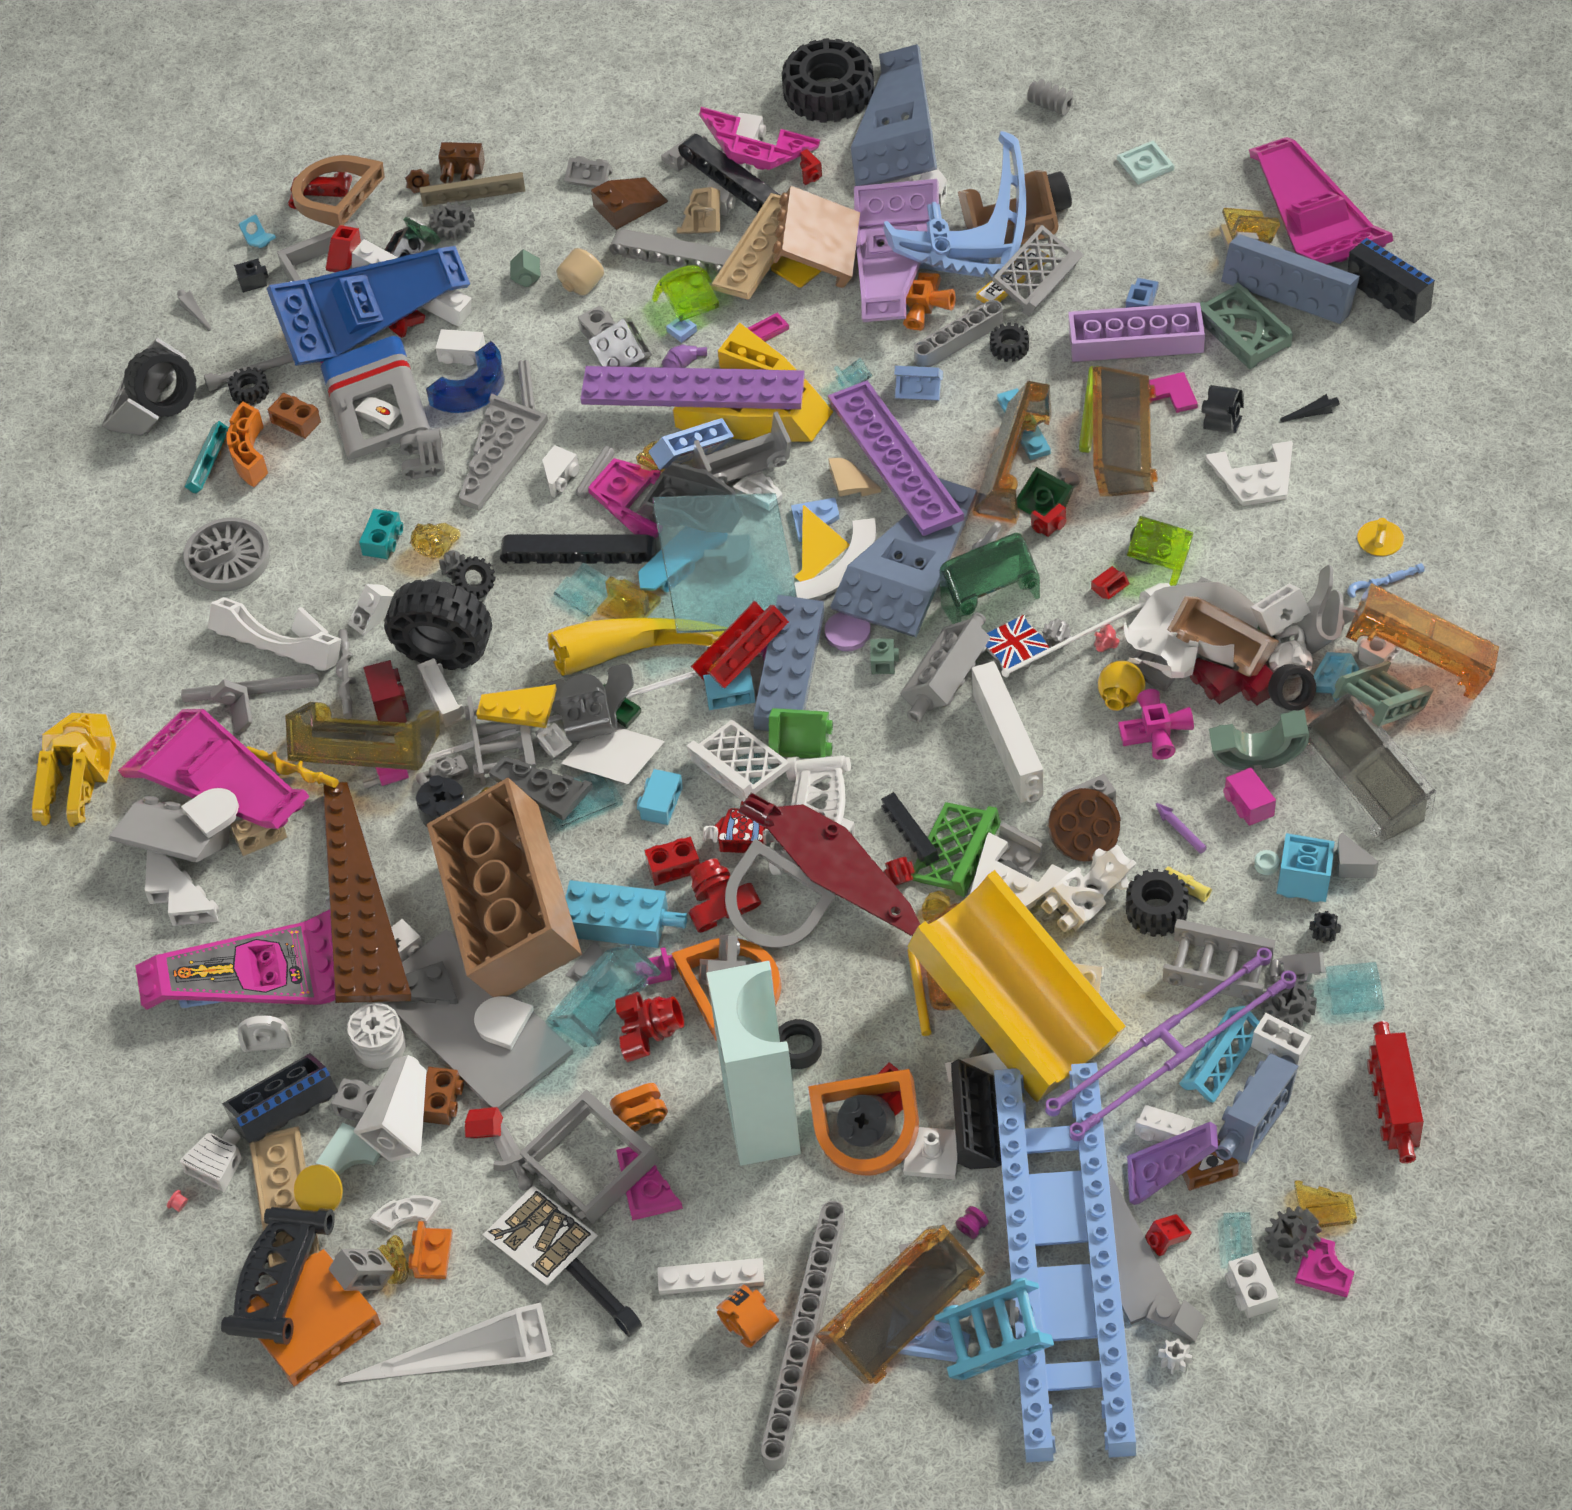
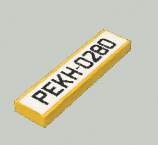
[976,249,1049,303]

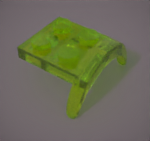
[652,265,720,321]
[1127,516,1194,586]

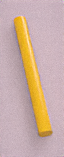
[907,949,931,1036]

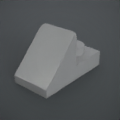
[1146,1294,1206,1342]

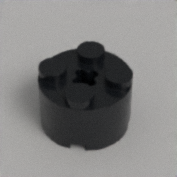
[1201,385,1244,433]
[416,775,466,828]
[837,1095,896,1147]

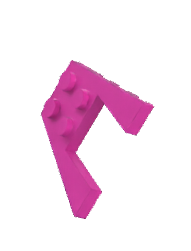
[588,458,662,539]

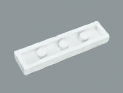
[658,1258,765,1295]

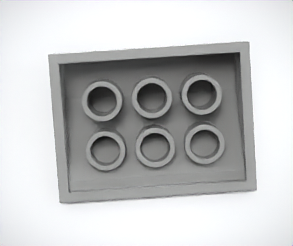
[109,796,231,862]

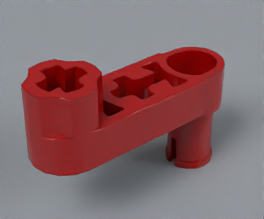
[288,172,352,209]

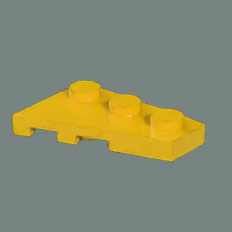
[476,684,556,728]

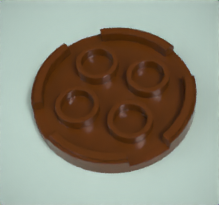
[1048,788,1121,862]

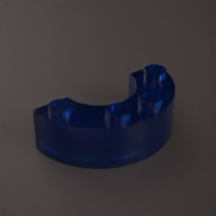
[426,341,505,413]

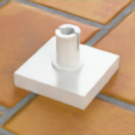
[904,1127,957,1179]

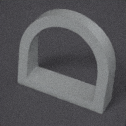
[725,839,836,948]

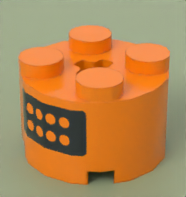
[716,1284,779,1348]

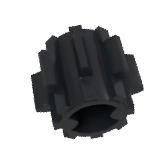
[1309,911,1341,943]

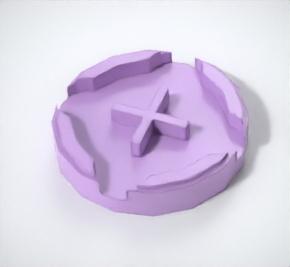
[825,612,871,651]

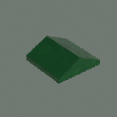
[1012,467,1074,516]

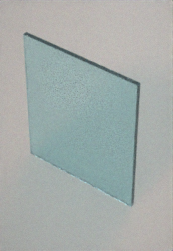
[652,493,797,633]

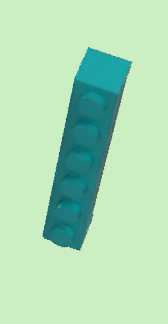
[184,421,229,493]

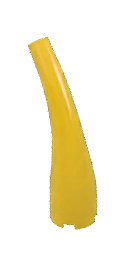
[547,618,727,676]

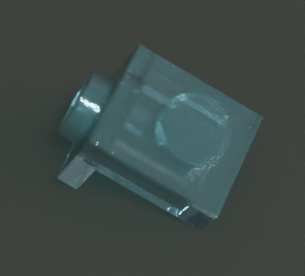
[834,358,873,387]

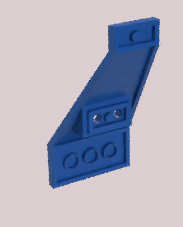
[266,246,470,366]

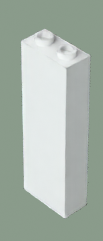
[972,661,1043,803]

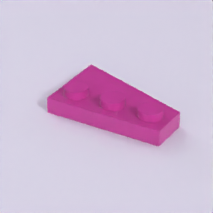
[616,1147,683,1221]

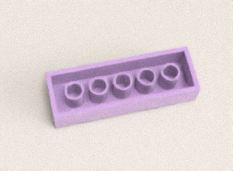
[1069,303,1205,362]

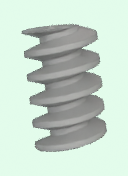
[1027,79,1073,116]

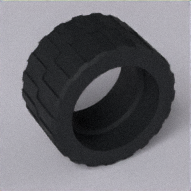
[123,348,197,417]

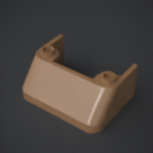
[1167,596,1279,677]

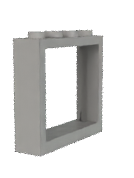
[277,221,366,294]
[520,1090,659,1224]

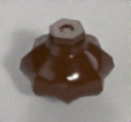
[405,169,430,194]

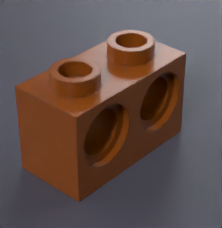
[267,392,321,439]
[423,1066,464,1125]

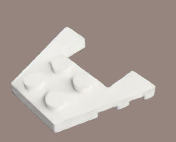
[1206,441,1293,506]
[970,833,1069,910]

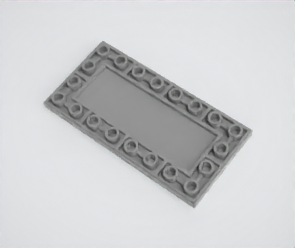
[382,929,573,1111]

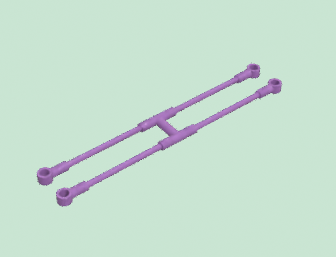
[1045,948,1296,1141]

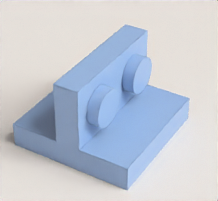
[894,366,943,401]

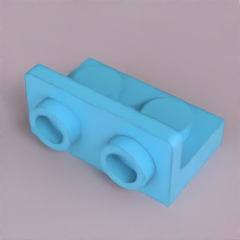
[1314,652,1359,703]

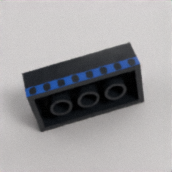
[1348,238,1435,323]
[222,1053,338,1143]

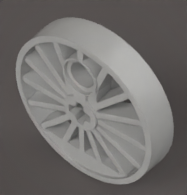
[183,518,270,591]

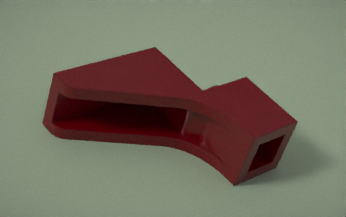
[1190,658,1273,706]

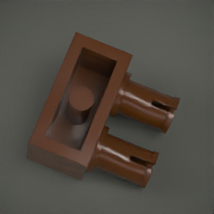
[438,142,485,184]

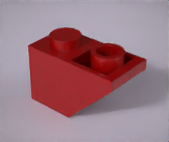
[325,225,361,272]

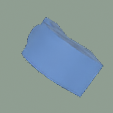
[1126,278,1159,308]

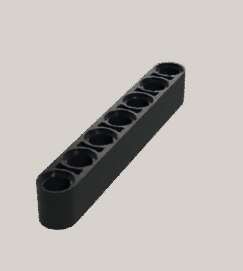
[678,133,780,213]
[500,534,656,564]

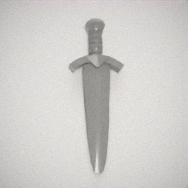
[480,1100,533,1191]

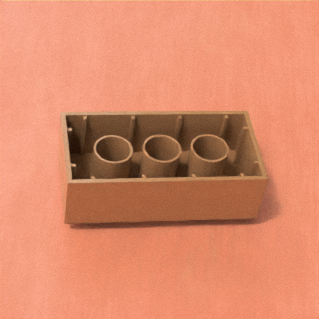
[427,778,582,997]

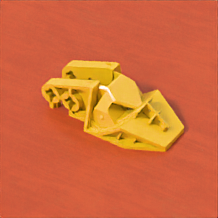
[32,713,116,827]

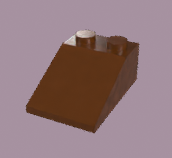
[591,177,668,230]

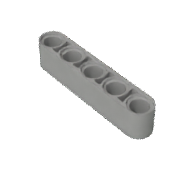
[914,300,1003,367]

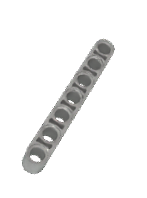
[609,229,733,275]

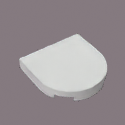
[181,788,239,839]
[474,996,534,1050]
[238,1016,292,1052]

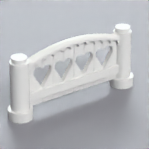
[769,755,851,875]

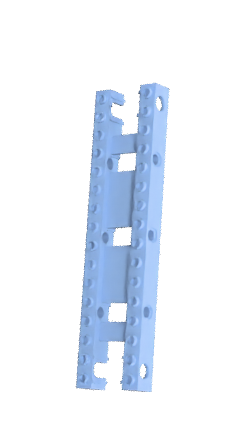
[994,1062,1136,1463]

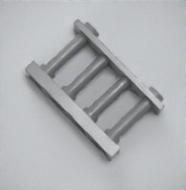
[464,687,536,786]
[1163,919,1276,1002]

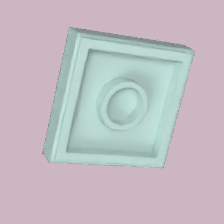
[1117,141,1175,185]

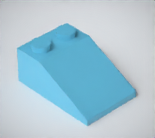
[1276,833,1335,902]

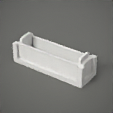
[417,659,465,727]

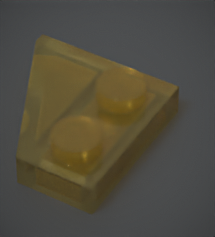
[1294,1180,1357,1228]

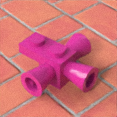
[1118,689,1194,760]

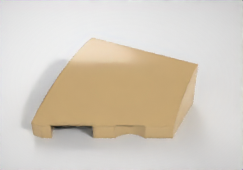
[677,187,720,234]
[828,458,881,497]

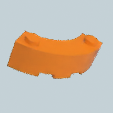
[227,402,268,487]

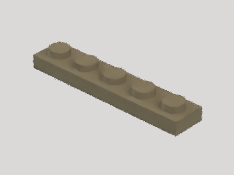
[420,172,526,207]

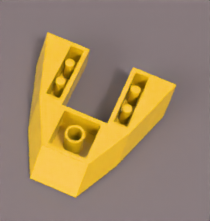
[673,322,833,442]

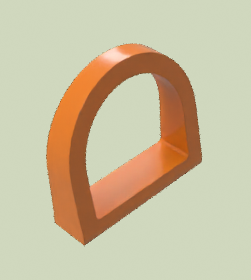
[671,938,781,1041]
[808,1069,919,1176]

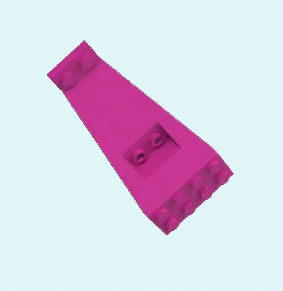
[1249,137,1394,265]

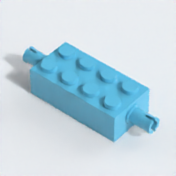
[565,880,688,948]

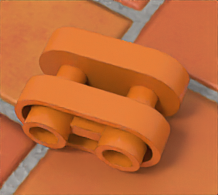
[610,1083,668,1132]

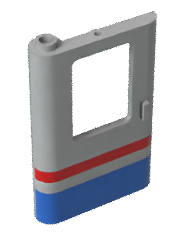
[321,336,430,460]

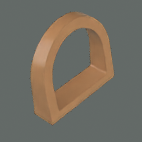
[292,155,385,228]

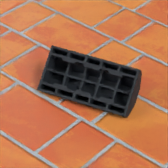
[951,1059,1002,1169]

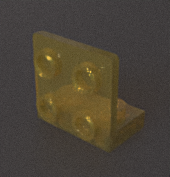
[1222,208,1280,243]

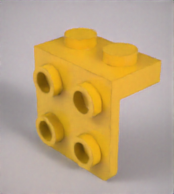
[771,256,821,288]

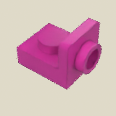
[637,947,675,986]

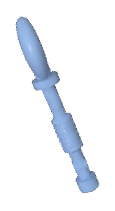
[1347,563,1425,598]

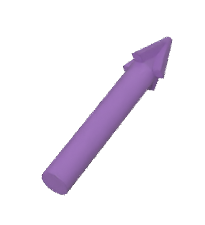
[1156,803,1207,854]

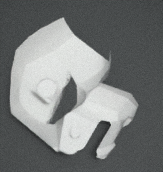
[1124,582,1258,678]

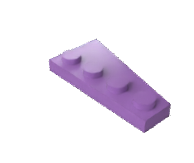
[1127,1122,1218,1205]

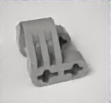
[400,427,445,480]

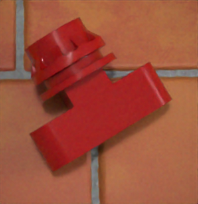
[688,858,762,933]
[615,992,684,1062]

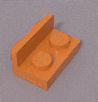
[409,1221,453,1279]

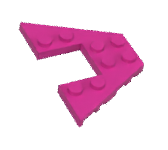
[699,107,821,170]

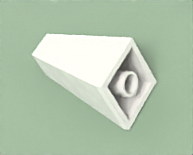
[353,1055,426,1162]

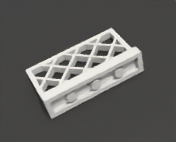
[686,720,791,802]

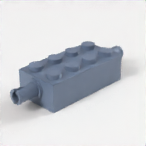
[1216,1053,1299,1164]

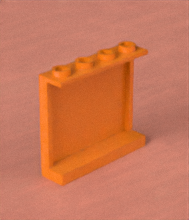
[247,1249,381,1387]

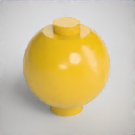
[1098,661,1145,711]

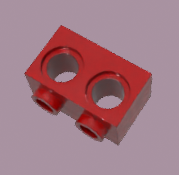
[644,836,700,886]

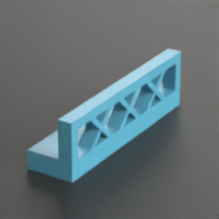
[1179,1006,1260,1103]

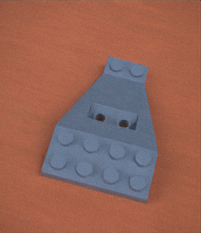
[851,44,937,186]
[830,478,978,638]

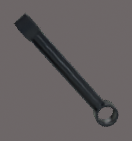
[565,1258,642,1337]

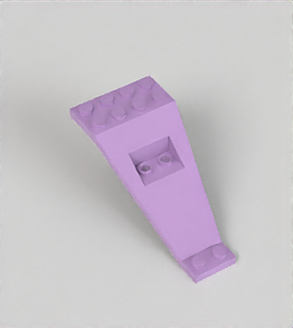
[854,179,939,322]

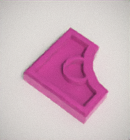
[1295,1238,1354,1298]

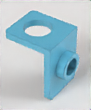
[238,215,276,248]

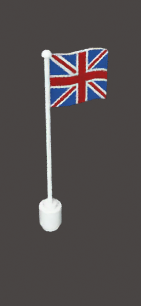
[985,583,1170,677]

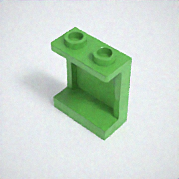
[769,708,833,759]

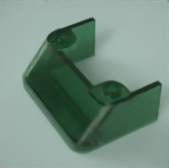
[939,533,1040,624]

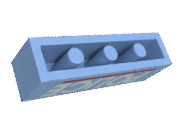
[648,418,734,470]

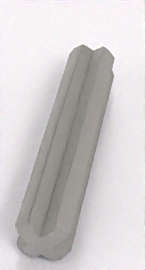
[518,360,535,410]
[576,446,614,499]

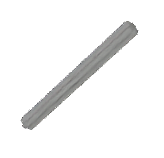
[181,673,319,703]

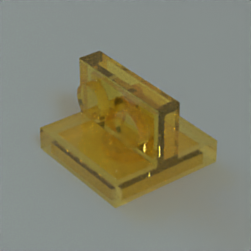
[597,576,661,619]

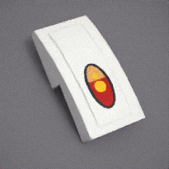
[355,397,402,430]

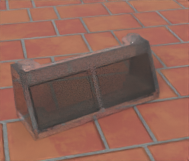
[1303,693,1436,844]

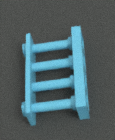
[934,1278,1054,1380]

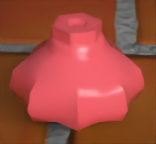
[1094,624,1119,652]

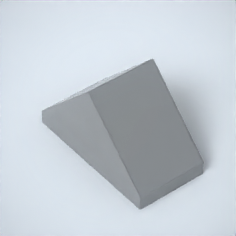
[1337,832,1379,878]

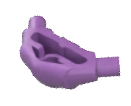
[662,344,707,368]

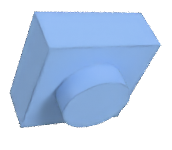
[666,315,697,343]

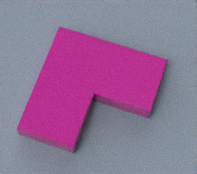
[1142,372,1198,413]

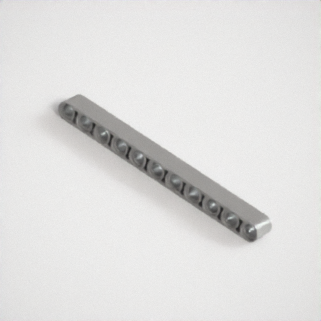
[761,1201,845,1471]

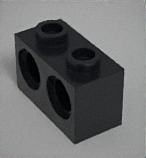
[384,226,425,258]

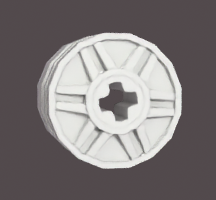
[347,1003,406,1069]

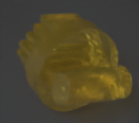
[922,891,951,921]

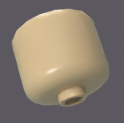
[556,248,604,295]

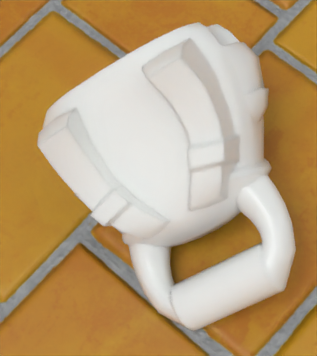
[1269,625,1313,680]

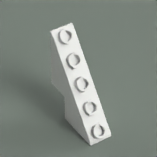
[145,850,220,926]

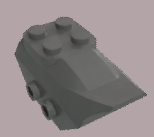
[636,462,742,534]

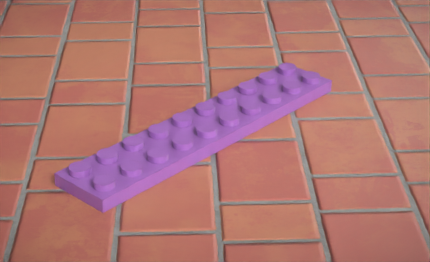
[580,366,805,409]
[828,380,964,536]

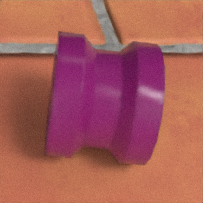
[955,1206,989,1239]

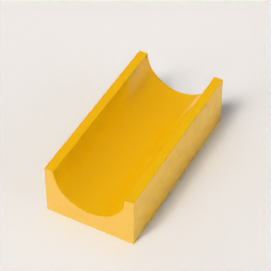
[907,870,1126,1102]

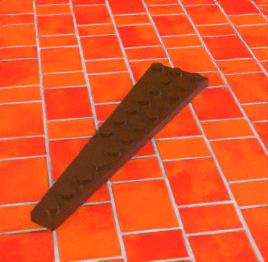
[323,782,411,1003]

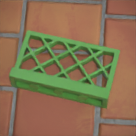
[912,802,1001,897]

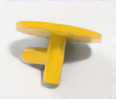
[1357,518,1404,556]
[294,1164,343,1211]

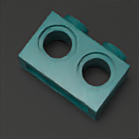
[359,508,404,560]

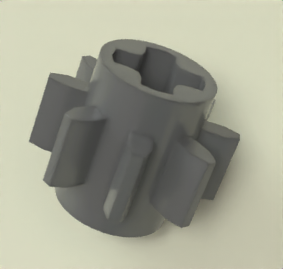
[439,550,465,579]

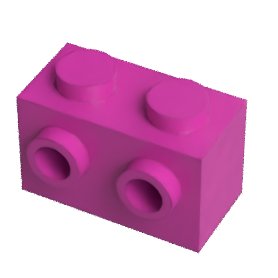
[1223,768,1276,826]

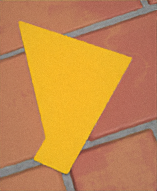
[795,505,850,582]

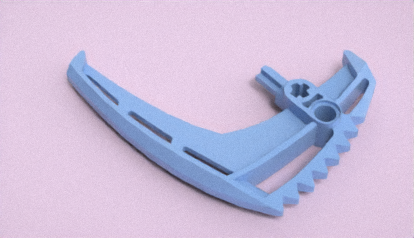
[883,131,1026,277]

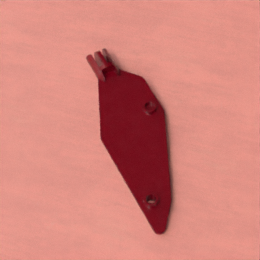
[738,792,921,936]

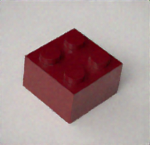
[363,660,410,729]

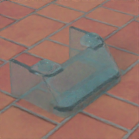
[547,944,661,1047]

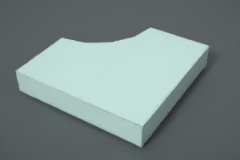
[316,1122,381,1176]

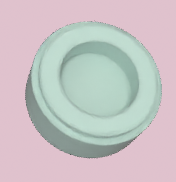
[1254,850,1279,875]

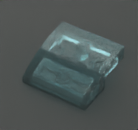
[553,563,620,617]
[1325,962,1385,1015]

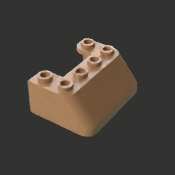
[958,170,1059,244]

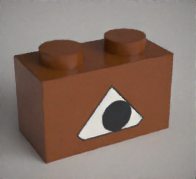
[1182,1140,1239,1191]

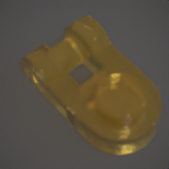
[377,1235,409,1284]

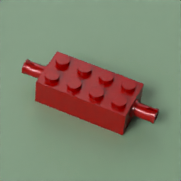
[1367,1021,1424,1164]

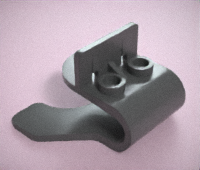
[544,664,634,743]

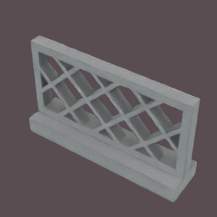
[992,225,1084,316]

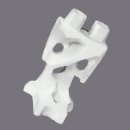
[1041,845,1136,932]

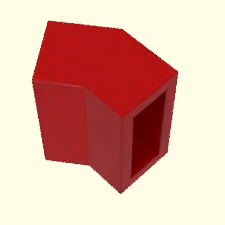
[1091,566,1130,599]
[465,1107,503,1139]

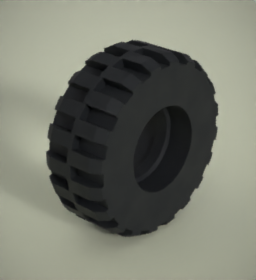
[781,38,874,123]
[384,579,492,670]

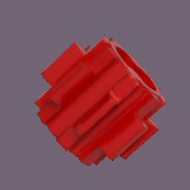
[883,857,915,886]

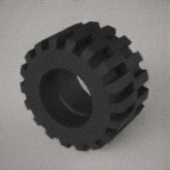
[1126,869,1189,937]

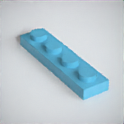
[997,388,1051,460]

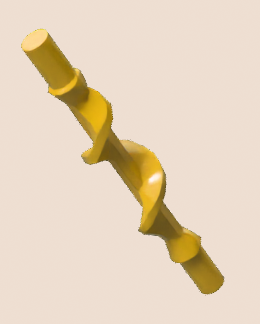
[246,746,339,788]

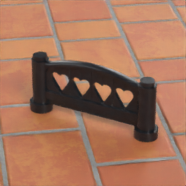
[221,1207,335,1345]

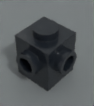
[234,258,269,293]

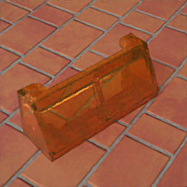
[1346,583,1499,700]

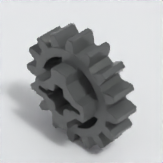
[429,201,475,241]
[1261,978,1317,1028]
[1264,1206,1322,1263]

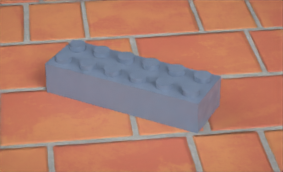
[1221,234,1359,324]
[754,595,824,731]

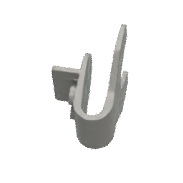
[1291,565,1361,654]

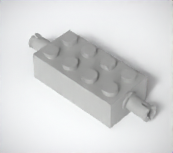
[900,612,991,723]

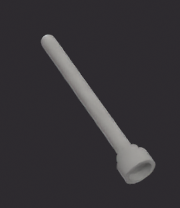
[204,353,294,392]

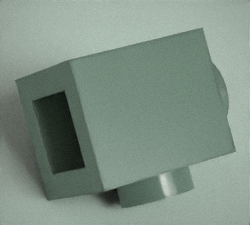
[510,249,541,287]
[870,638,899,675]

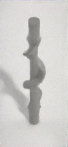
[336,629,356,719]

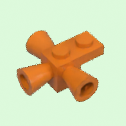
[903,273,955,331]

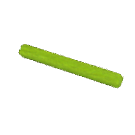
[1079,365,1101,453]

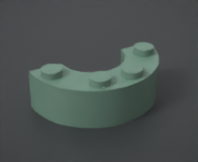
[1209,710,1309,770]

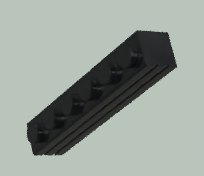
[881,792,940,866]

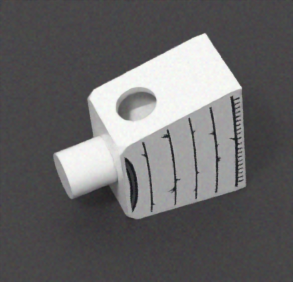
[180,1129,242,1192]

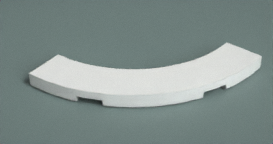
[794,518,876,600]

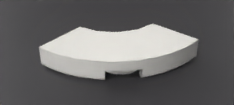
[370,1195,442,1233]

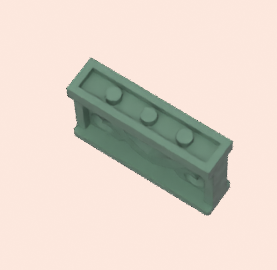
[1200,282,1293,369]

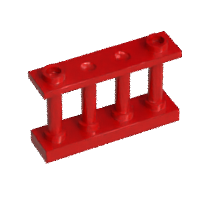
[690,601,789,688]

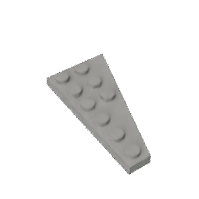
[459,394,548,511]

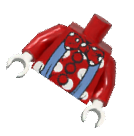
[703,801,778,853]

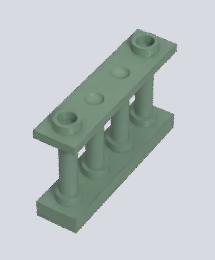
[1333,660,1434,726]

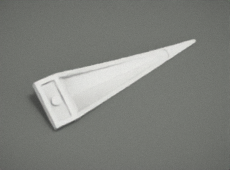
[339,1302,553,1382]

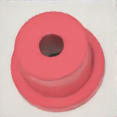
[167,1190,188,1212]

